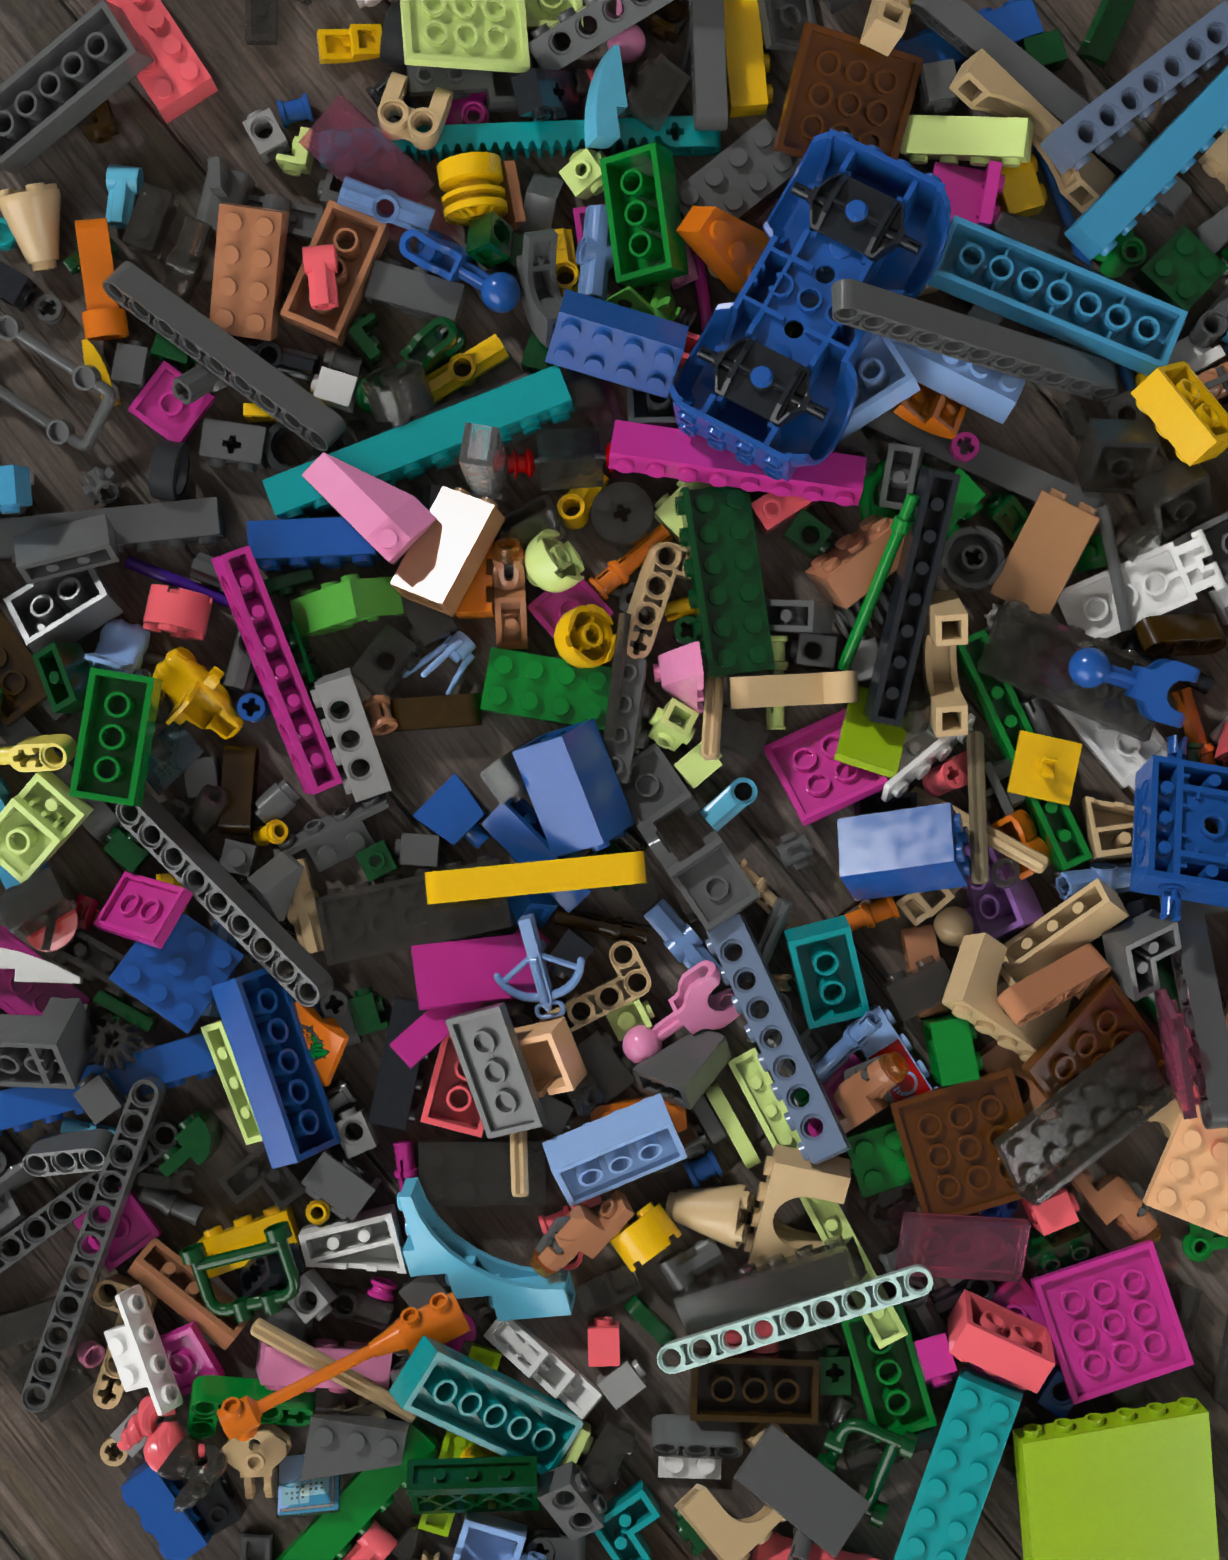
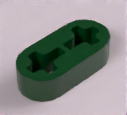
[624,1294,677,1346]

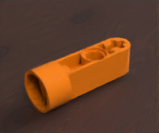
[75,218,130,341]

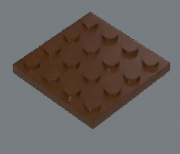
[772,22,924,160]
[1021,976,1172,1151]
[888,1067,1049,1227]

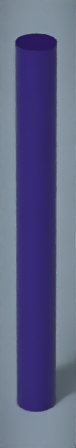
[124,556,230,608]

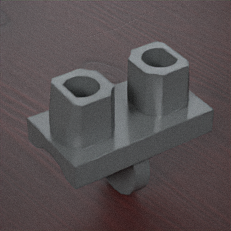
[985,759,1026,816]

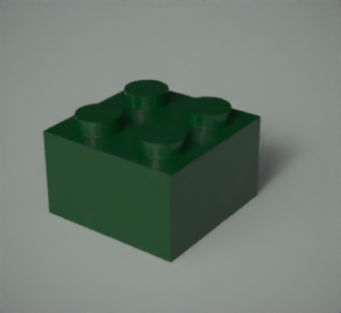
[1132,225,1228,311]

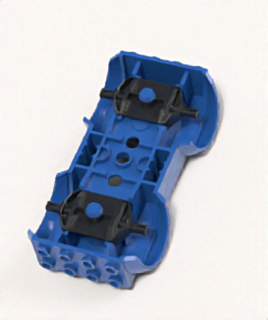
[669,129,951,482]

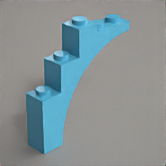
[397,1177,576,1321]

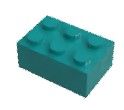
[784,915,870,1030]

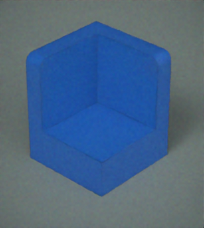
[506,893,557,927]

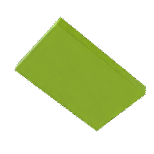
[834,685,913,778]

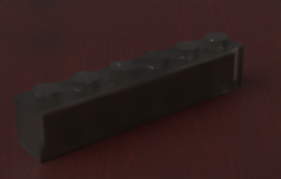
[673,1235,867,1335]

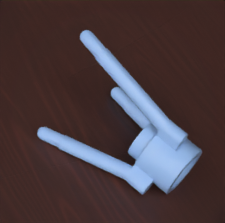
[402,630,476,695]

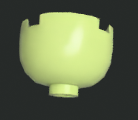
[524,528,585,593]

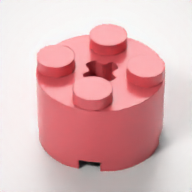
[143,584,213,641]

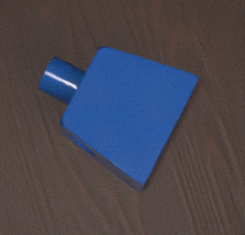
[413,773,490,849]

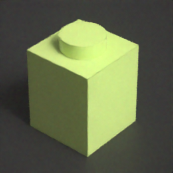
[673,742,723,789]

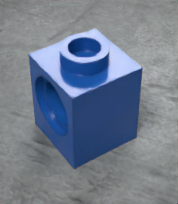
[1031,1366,1074,1418]

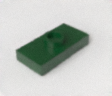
[263,568,318,598]
[93,988,160,1032]

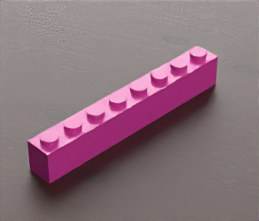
[608,420,867,506]

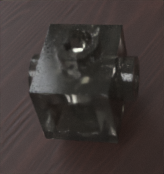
[835,428,882,477]

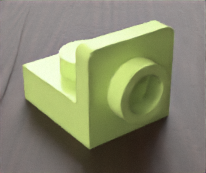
[275,126,318,176]
[606,998,655,1042]

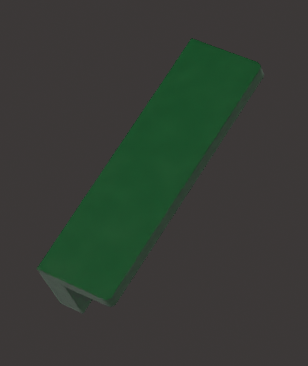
[1076,0,1135,67]

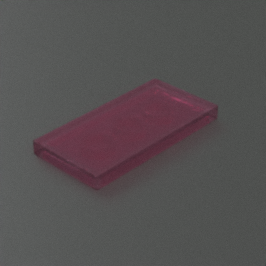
[895,1212,1031,1282]

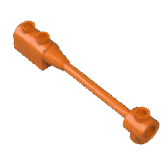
[217,1291,471,1442]

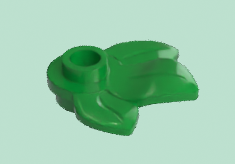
[1093,229,1147,279]

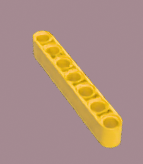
[425,851,647,904]

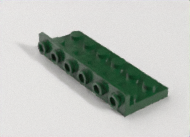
[675,486,775,679]

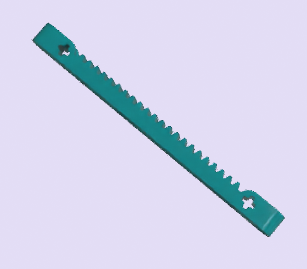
[319,116,722,170]

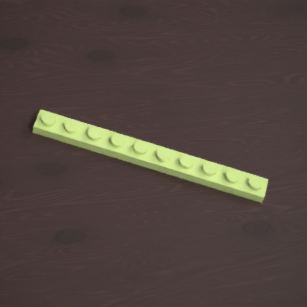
[728,1048,908,1349]

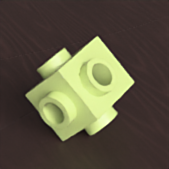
[559,148,607,200]
[648,697,699,752]

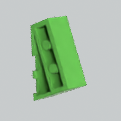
[290,574,404,637]

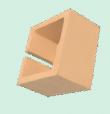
[514,1017,587,1098]

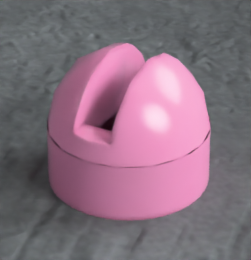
[76,1340,105,1368]

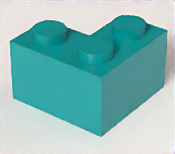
[594,1479,661,1560]

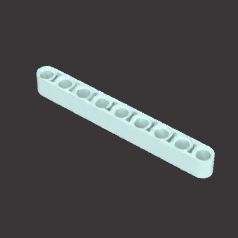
[657,1264,933,1374]

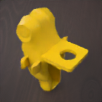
[152,647,243,740]

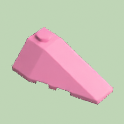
[302,452,437,565]
[652,641,704,715]

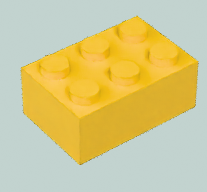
[1131,361,1228,467]

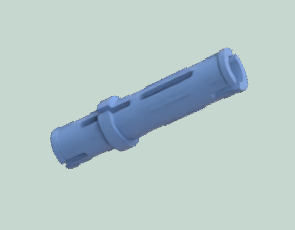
[814,1011,883,1083]

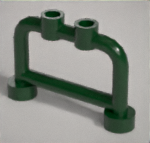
[179,1221,301,1323]
[817,1418,919,1529]

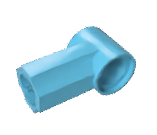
[105,164,144,230]
[699,777,758,832]

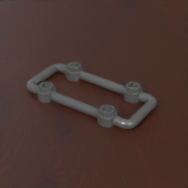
[0,314,116,451]

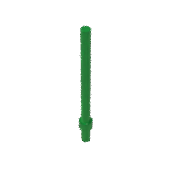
[837,493,920,671]

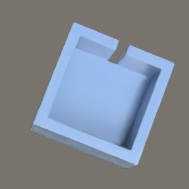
[452,1512,528,1560]

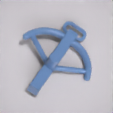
[494,913,585,1020]

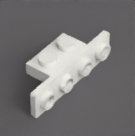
[881,713,976,803]
[104,1284,183,1416]

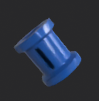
[277,93,314,129]
[237,693,270,723]
[683,1149,723,1188]

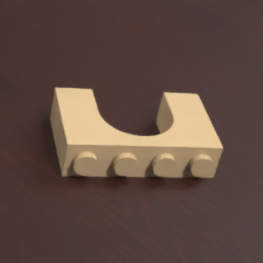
[923,589,968,737]
[941,932,1072,1062]
[744,1144,851,1280]
[674,1423,788,1560]

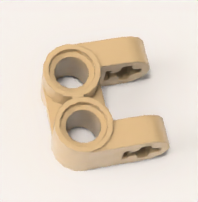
[377,72,453,150]

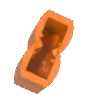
[991,809,1052,880]

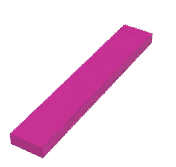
[389,928,550,1069]

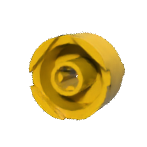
[609,1202,682,1272]

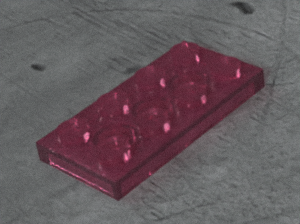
[299,93,435,230]

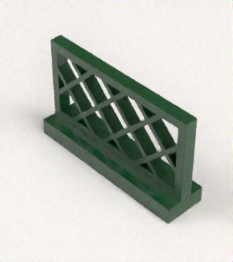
[406,1456,540,1514]

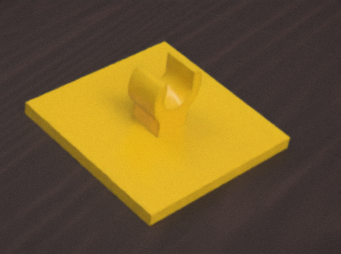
[1007,730,1082,806]

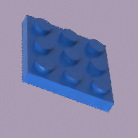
[108,913,244,1034]

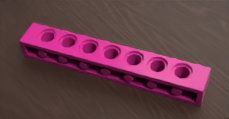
[211,545,343,795]

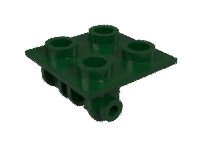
[283,621,322,688]

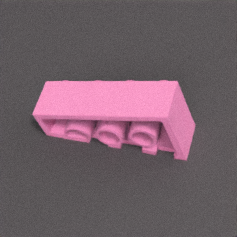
[256,1337,392,1393]

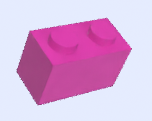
[914,1333,958,1389]

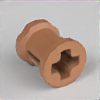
[363,694,398,736]

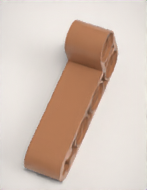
[997,943,1112,1027]

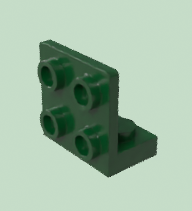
[1018,1212,1097,1277]

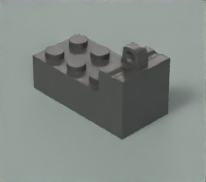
[0,997,99,1089]

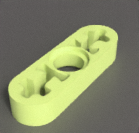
[705,1082,761,1169]

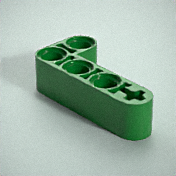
[187,1375,316,1439]

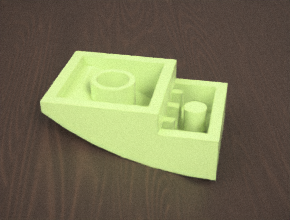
[0,771,94,885]

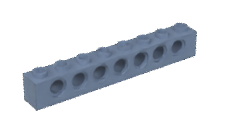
[1039,0,1228,175]
[705,914,852,1165]

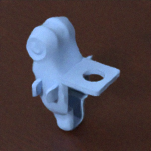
[84,619,151,677]

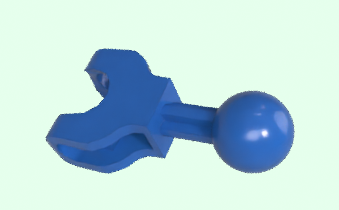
[399,229,521,313]
[1068,647,1201,728]

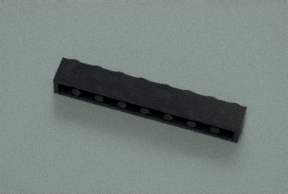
[863,466,961,727]

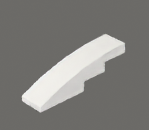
[0,947,83,984]
[483,1319,604,1420]

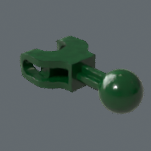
[355,317,467,415]

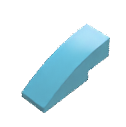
[584,45,628,149]

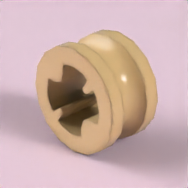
[100,1437,129,1467]

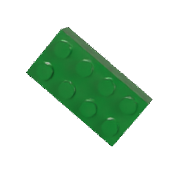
[600,142,689,289]
[480,647,615,732]
[69,667,163,807]
[840,1294,937,1443]

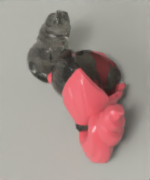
[117,1394,228,1513]

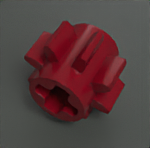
[67,894,101,932]

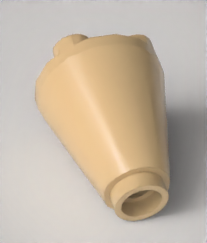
[0,182,61,272]
[666,1184,755,1249]

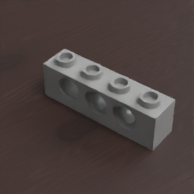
[310,668,391,802]

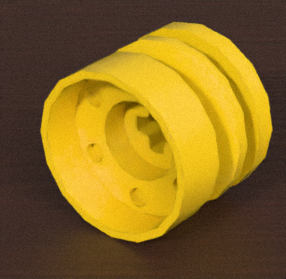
[436,152,508,226]

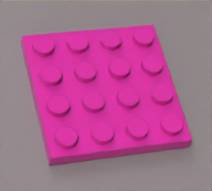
[1030,1239,1194,1405]

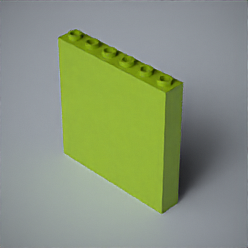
[1012,1397,1219,1560]

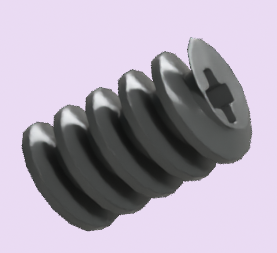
[832,581,892,640]

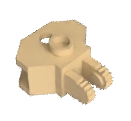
[223,1424,292,1499]

